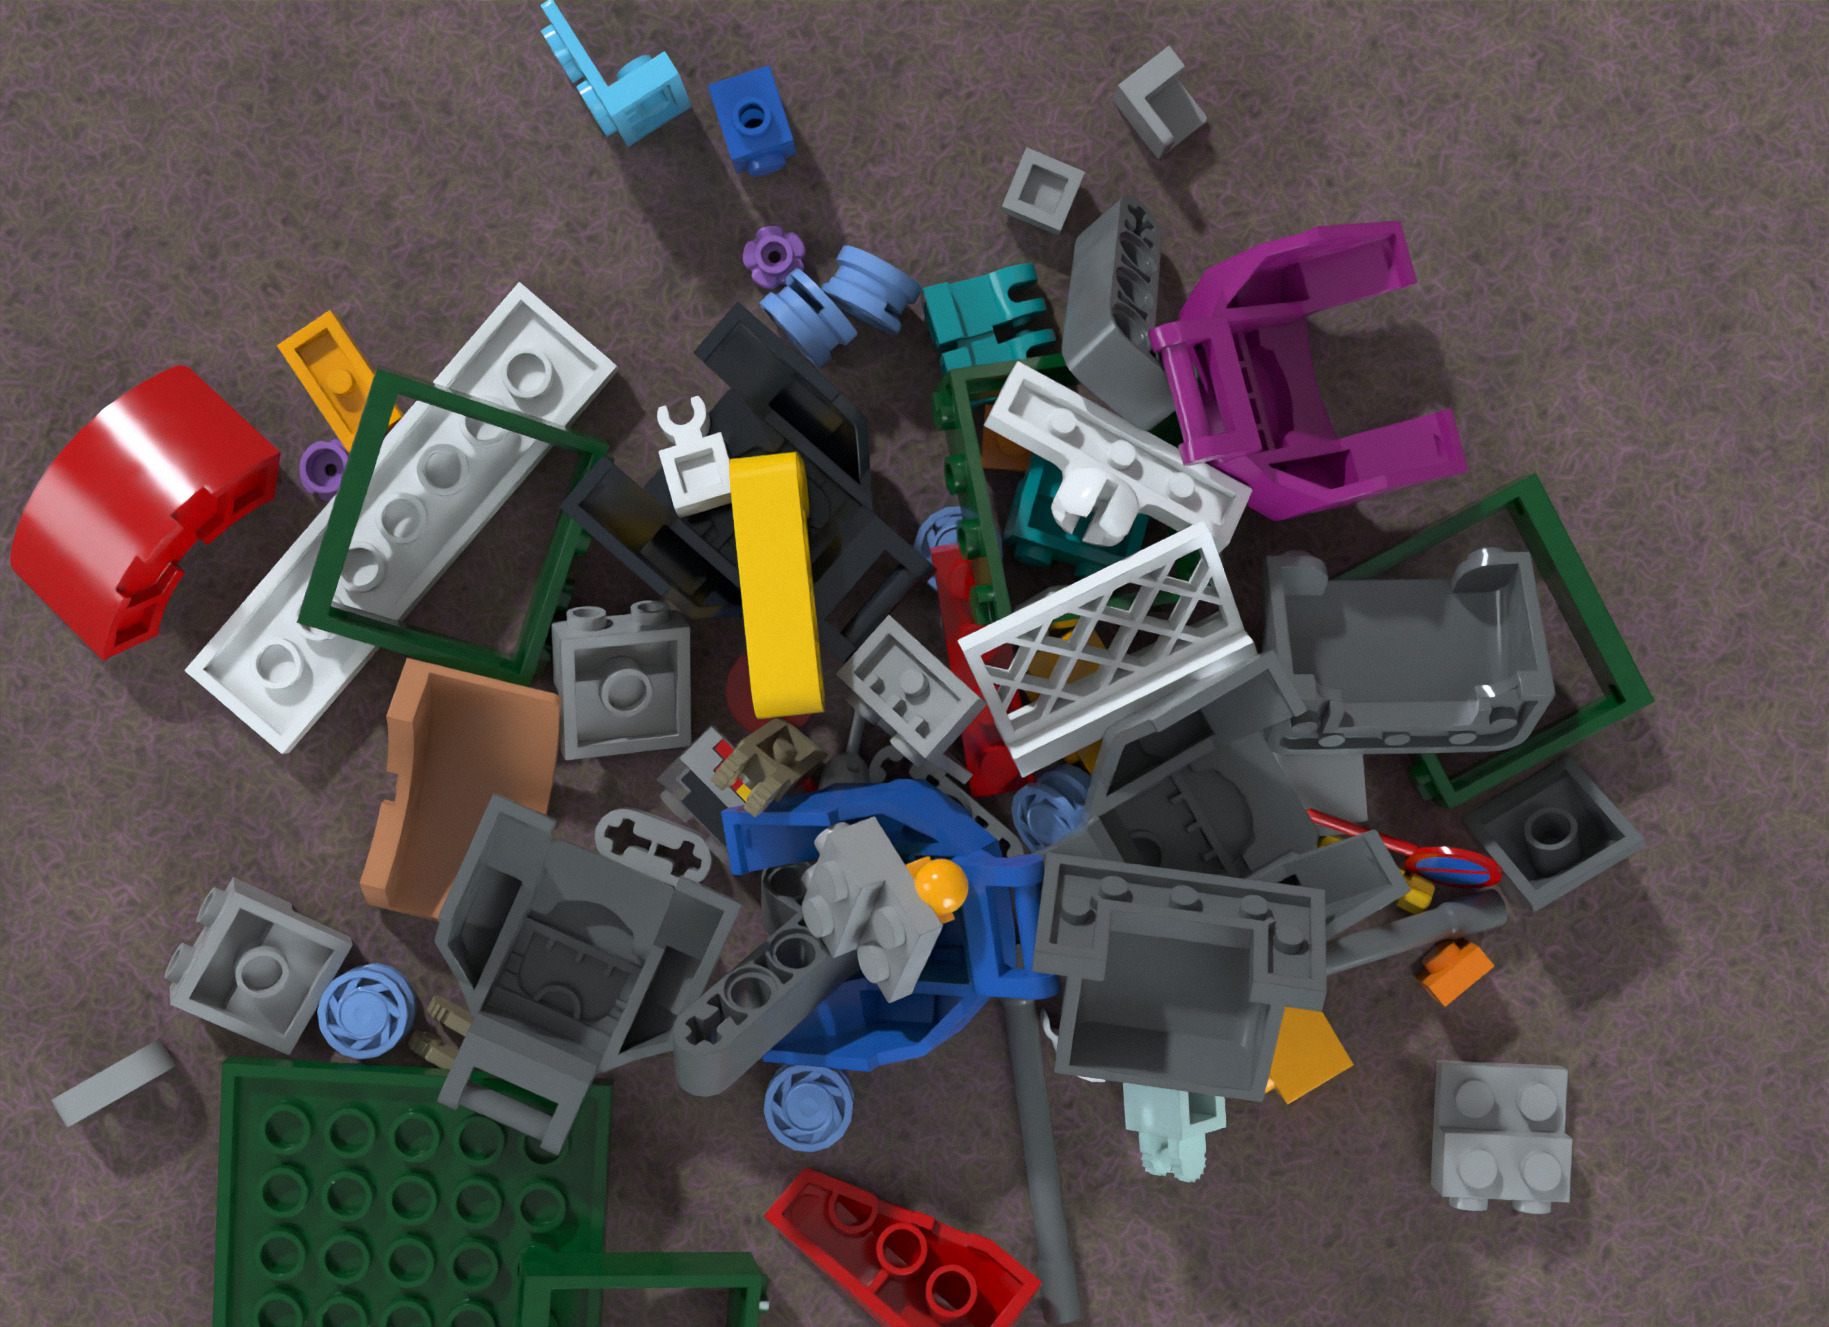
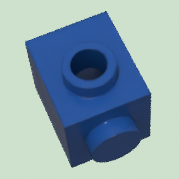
[707,65,796,177]

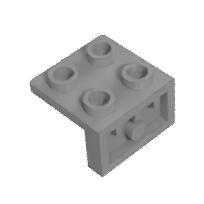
[836,615,987,784]

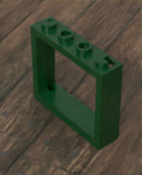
[931,353,1227,631]
[297,364,615,688]
[1328,473,1655,809]
[515,1252,770,1327]

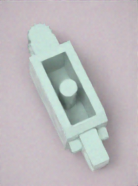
[1123,1083,1226,1182]

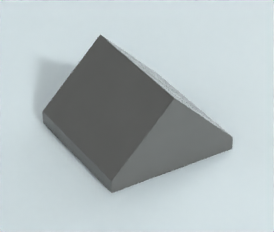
[1461,754,1646,912]

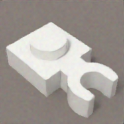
[657,396,732,518]

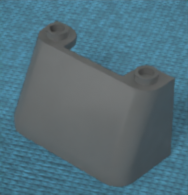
[1261,547,1556,755]

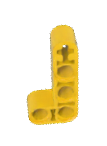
[729,452,825,719]

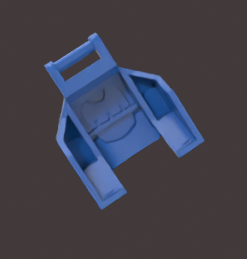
[721,779,1062,1072]

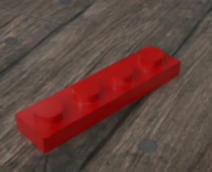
[930,543,1034,798]

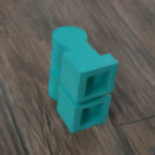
[919,263,1057,411]

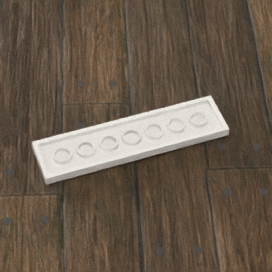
[185,282,620,754]

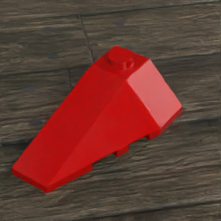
[764,1167,1042,1327]

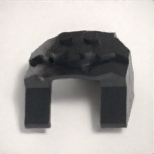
[559,301,937,664]

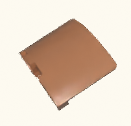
[359,658,562,922]

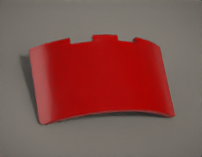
[10,365,281,661]

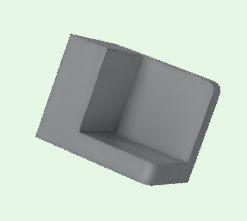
[1112,46,1207,160]

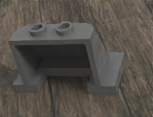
[1032,852,1327,1102]

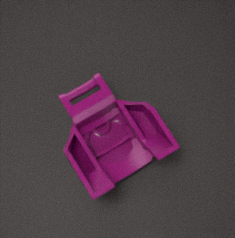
[1148,220,1469,522]

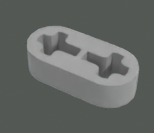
[594,806,714,887]
[51,1038,176,1128]

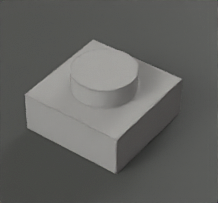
[1001,147,1085,236]

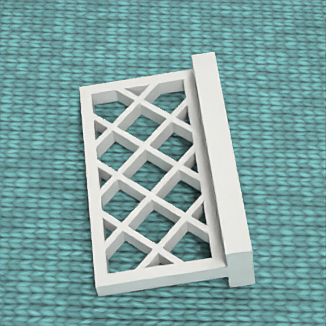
[957,520,1258,778]

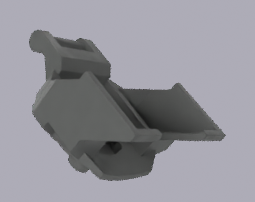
[1032,649,1411,940]
[434,792,743,1156]

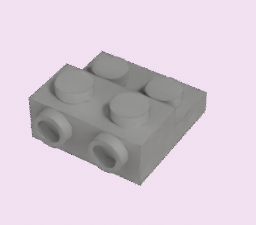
[551,600,692,760]
[801,816,943,1003]
[164,877,353,1055]
[1430,1060,1573,1214]

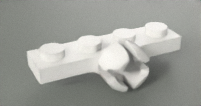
[984,361,1253,553]

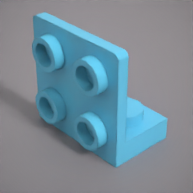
[541,0,692,147]

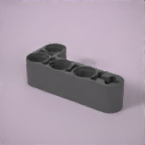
[1062,195,1202,431]
[673,861,860,1097]

